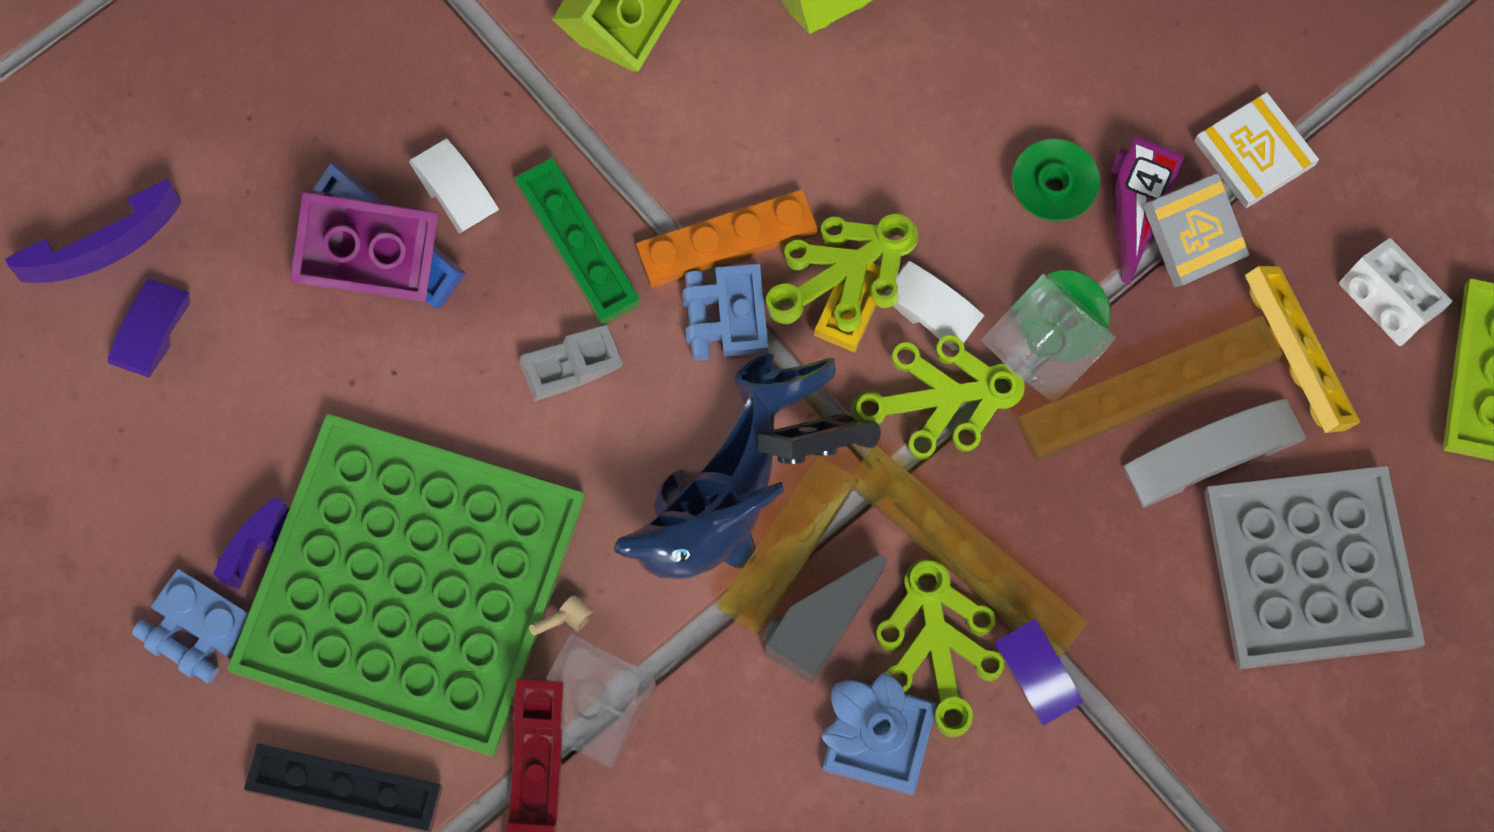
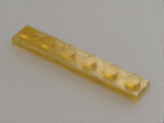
[1017,316,1283,462]
[846,446,1089,659]

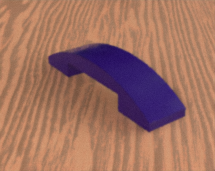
[5,178,182,283]

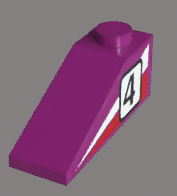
[1111,136,1184,285]

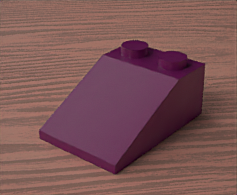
[290,189,439,302]

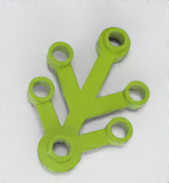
[766,214,918,332]
[850,335,1025,460]
[876,559,1005,737]

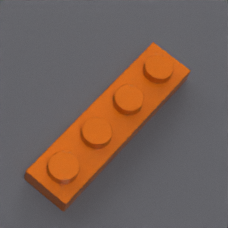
[636,189,817,288]

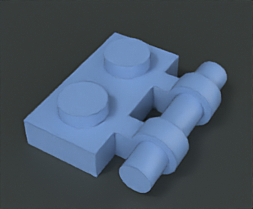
[682,264,768,361]
[132,569,248,684]

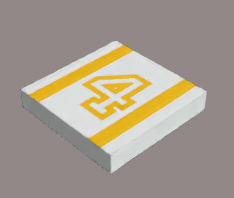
[1194,93,1319,209]

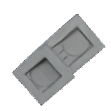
[519,325,623,402]

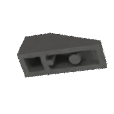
[762,554,888,684]

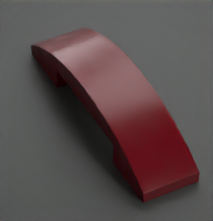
[506,678,564,832]

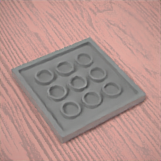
[1204,466,1425,670]

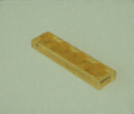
[717,455,859,635]

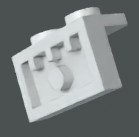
[1339,238,1453,346]

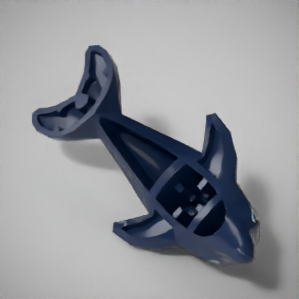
[614,353,836,579]

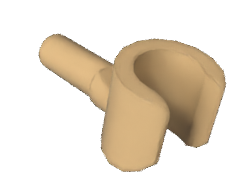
[529,596,594,636]

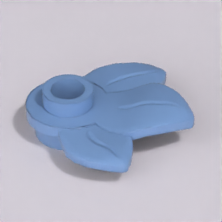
[821,673,909,756]

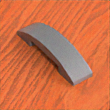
[1123,398,1306,508]

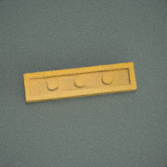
[1245,266,1361,433]

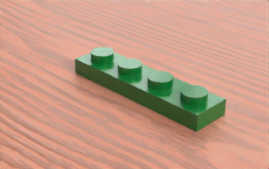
[514,157,641,326]

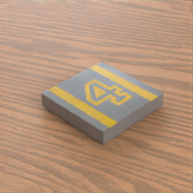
[1142,173,1249,288]

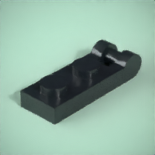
[758,414,881,464]

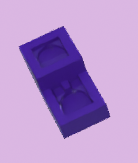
[107,278,190,378]
[213,498,289,590]
[995,619,1084,726]

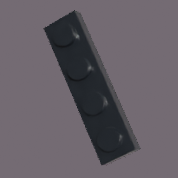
[244,743,443,832]

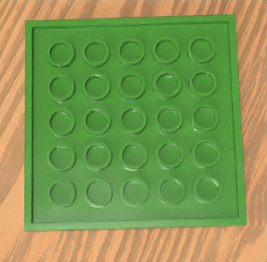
[227,414,586,758]

